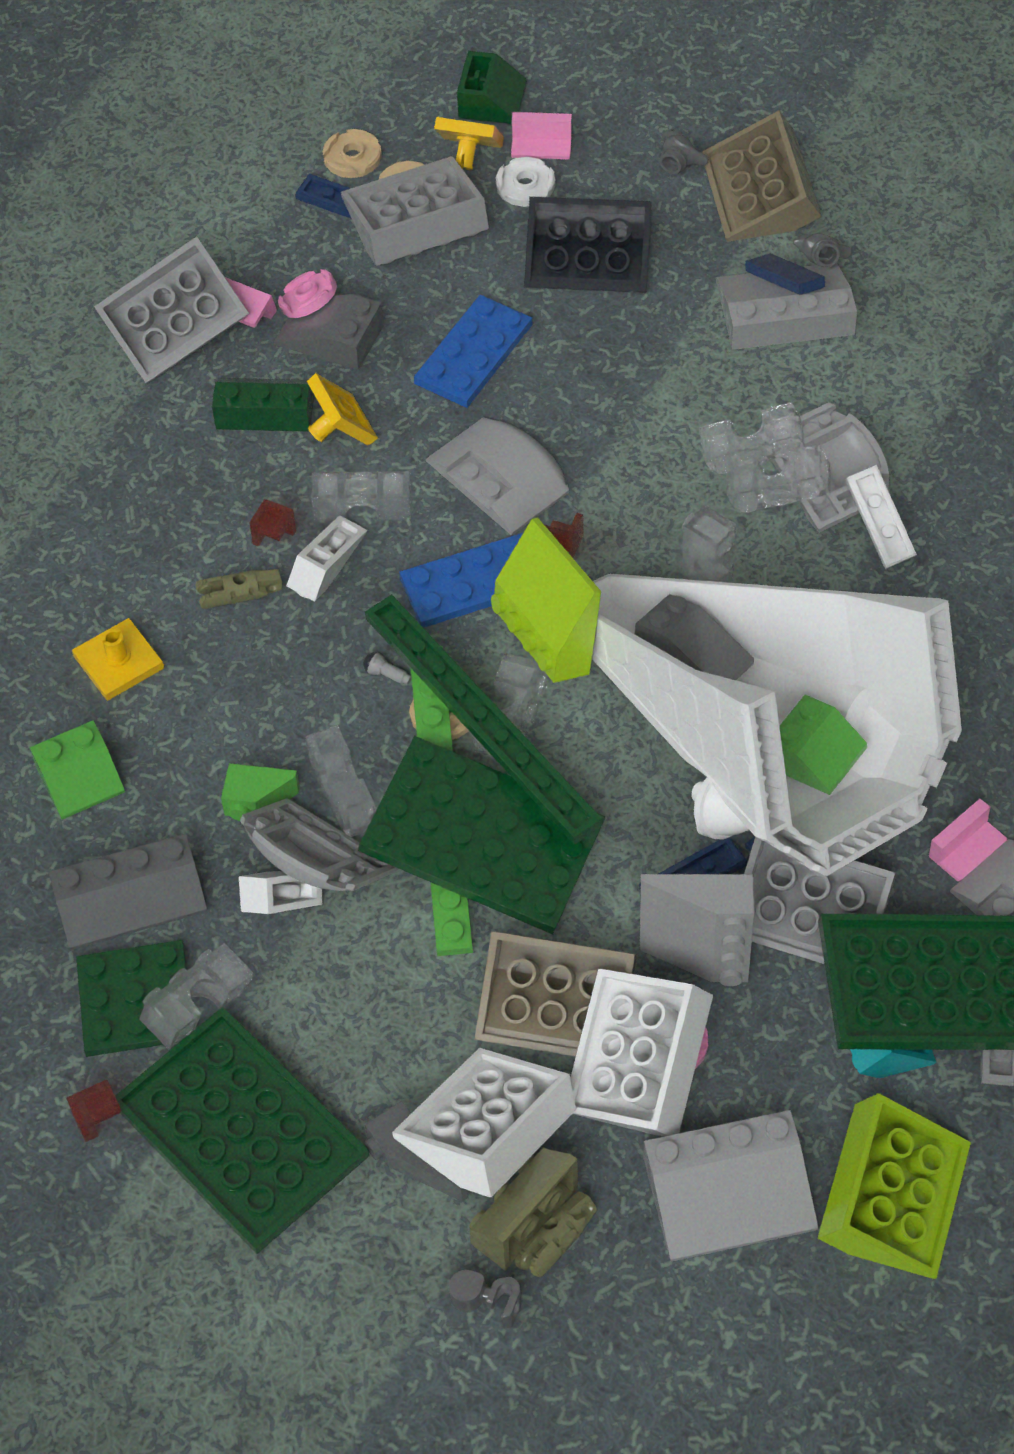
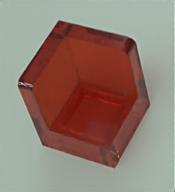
[249,499,296,547]
[545,513,584,558]
[66,1079,121,1142]

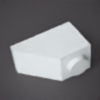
[239,871,322,914]

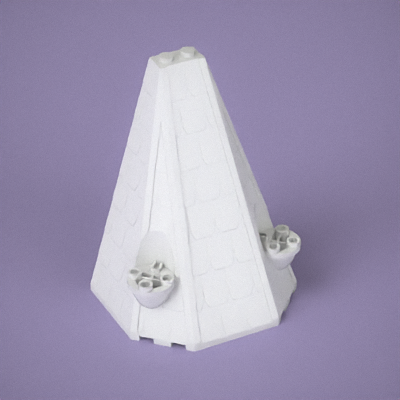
[592,574,962,877]

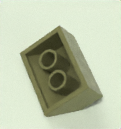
[469,1148,578,1271]

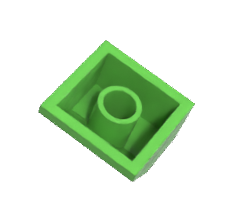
[779,694,867,795]
[30,721,125,820]

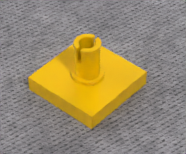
[434,117,504,170]
[307,373,378,445]
[72,618,164,701]

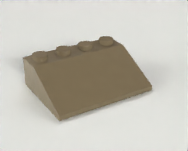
[701,110,822,241]
[474,931,638,1056]

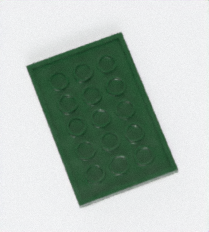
[358,735,606,935]
[818,913,1014,1050]
[111,1007,369,1254]

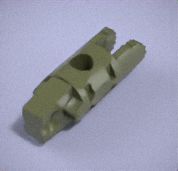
[195,569,282,609]
[515,1191,597,1277]

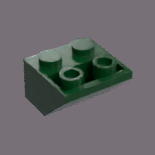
[457,51,527,124]

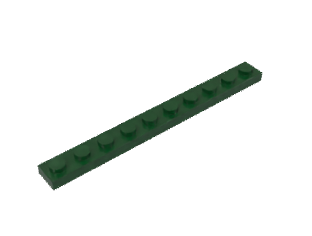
[365,594,602,845]

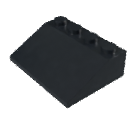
[524,196,652,293]

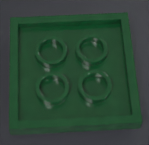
[76,940,193,1057]

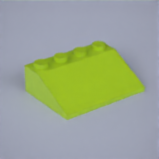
[491,517,601,683]
[817,1093,971,1279]

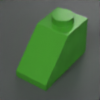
[221,763,300,821]

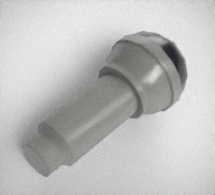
[363,652,412,685]

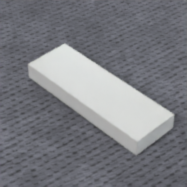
[845,465,917,569]

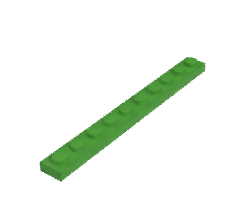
[411,646,473,956]

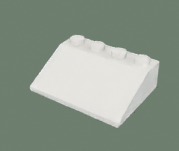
[570,969,713,1137]
[392,1048,576,1198]

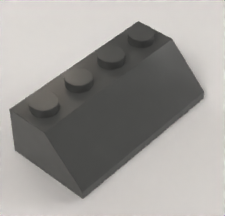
[49,833,208,950]

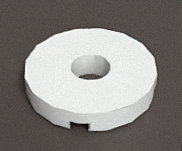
[496,157,555,207]

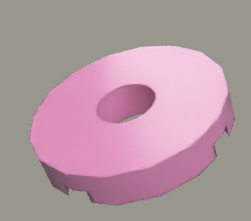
[278,270,337,318]

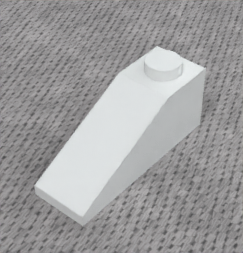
[286,515,367,602]

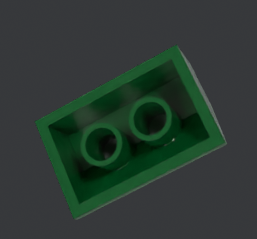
[212,378,314,432]

